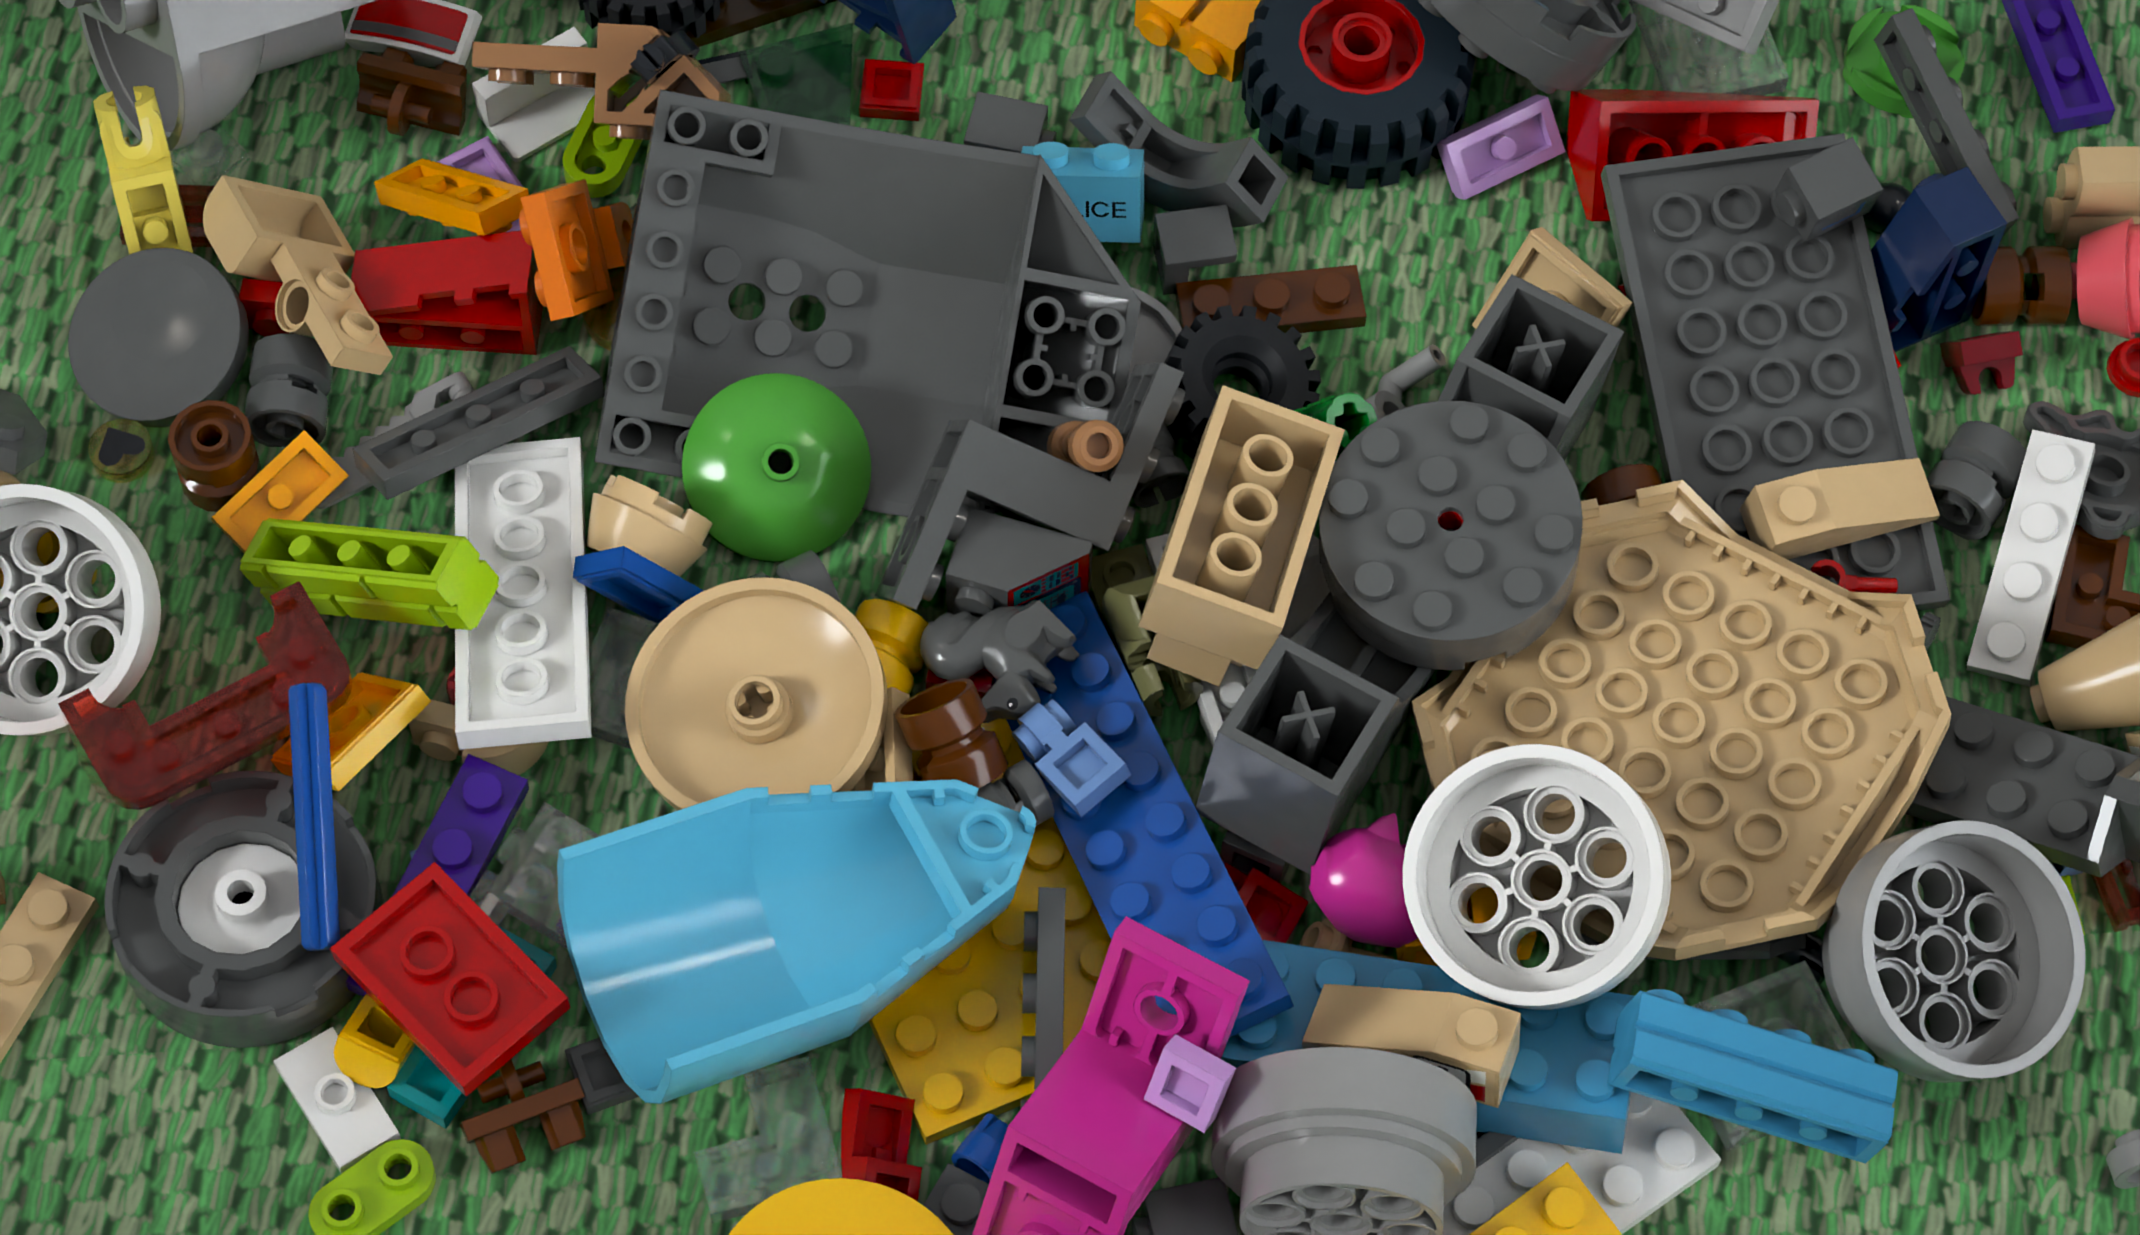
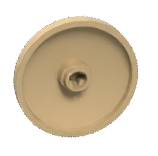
[625,577,888,811]

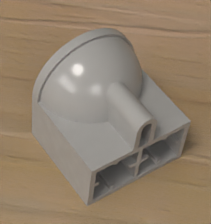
[59,0,377,151]

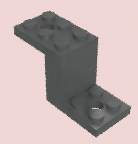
[875,362,1185,610]

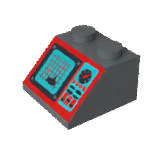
[945,507,1093,620]

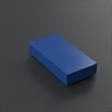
[573,546,704,625]

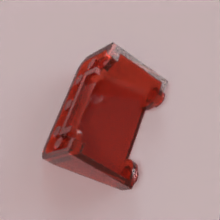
[58,581,352,810]

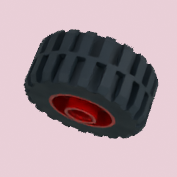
[1242,0,1475,189]

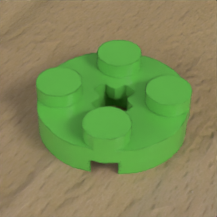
[1843,5,1965,118]

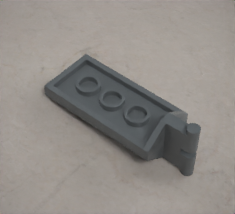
[1905,696,2140,878]

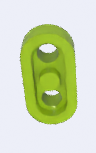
[563,89,643,198]
[308,1139,436,1235]

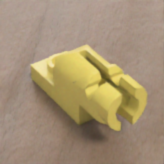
[93,85,194,255]

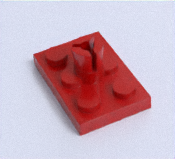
[330,862,571,1097]

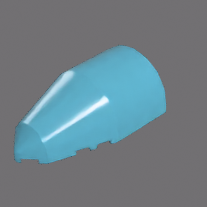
[557,779,1036,1104]

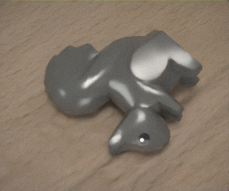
[919,600,1079,723]

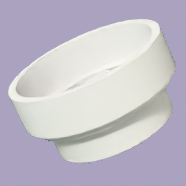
[0,484,161,736]
[1403,744,1671,1010]

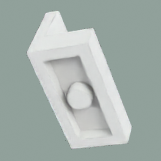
[472,27,596,162]

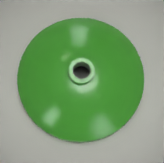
[681,373,871,562]

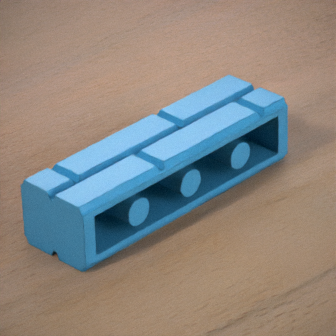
[1608,989,1898,1164]

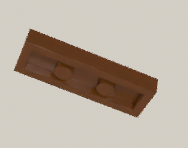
[1175,265,1367,333]

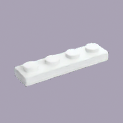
[1967,429,2095,687]

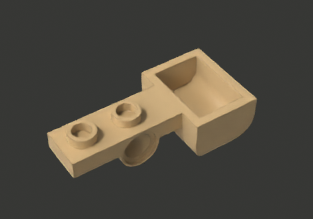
[203,175,393,375]

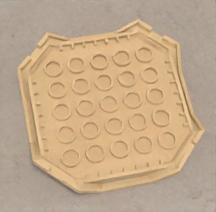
[1412,480,1951,961]

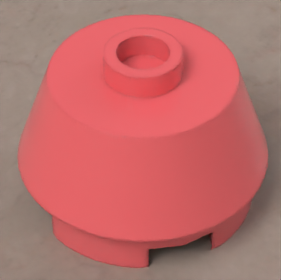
[2071,218,2140,340]

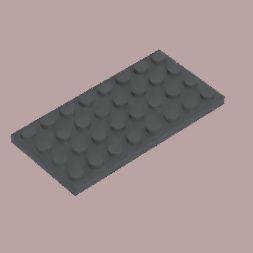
[1601,133,1950,611]

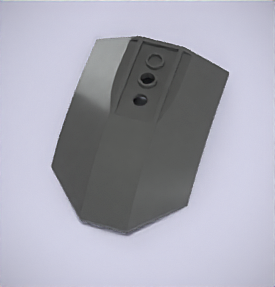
[594,89,1141,517]

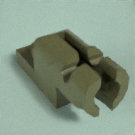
[1091,544,1204,717]

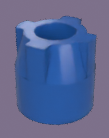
[951,1113,1009,1184]

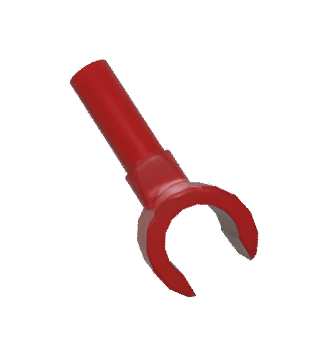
[1810,559,1898,594]

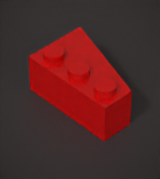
[351,230,543,355]

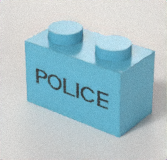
[1021,142,1144,243]

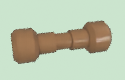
[1047,420,1124,472]

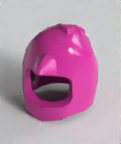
[1308,813,1418,948]

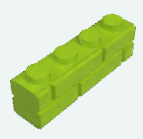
[239,518,499,630]

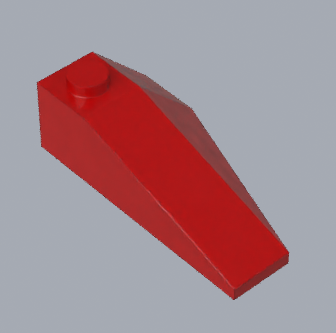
[1566,89,1819,221]

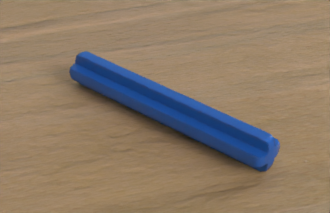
[288,683,340,951]

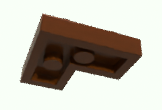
[2045,524,2140,649]

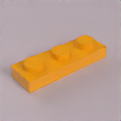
[374,158,529,236]

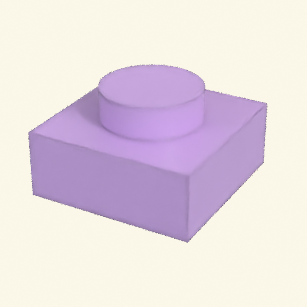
[1144,1034,1236,1133]

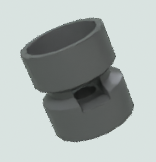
[244,334,333,447]
[1927,421,2026,540]

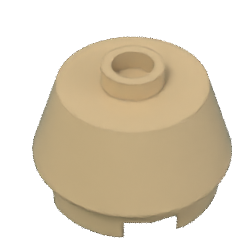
[586,474,713,577]

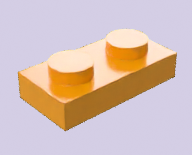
[211,430,349,553]

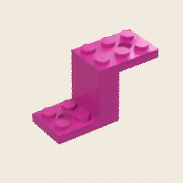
[972,916,1250,1235]

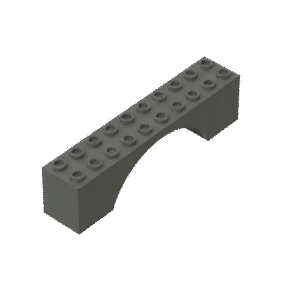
[1196,274,1624,875]

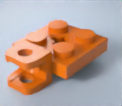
[519,179,633,321]

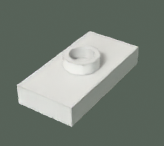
[273,1027,401,1174]

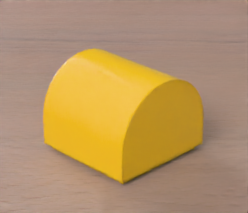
[334,994,416,1088]

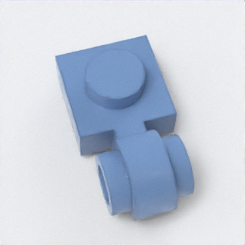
[1011,699,1131,817]

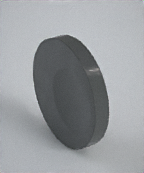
[68,248,249,428]

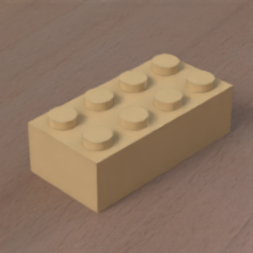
[1138,385,1345,670]

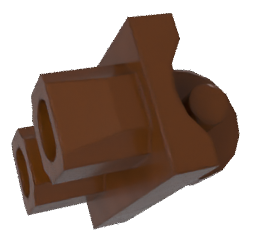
[357,47,467,136]
[460,1059,586,1174]

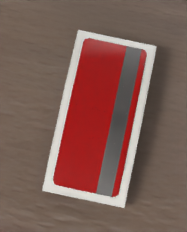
[345,0,482,67]

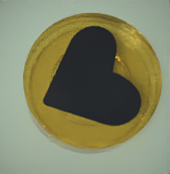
[88,419,155,483]

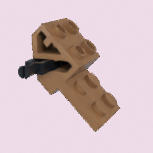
[472,23,731,140]

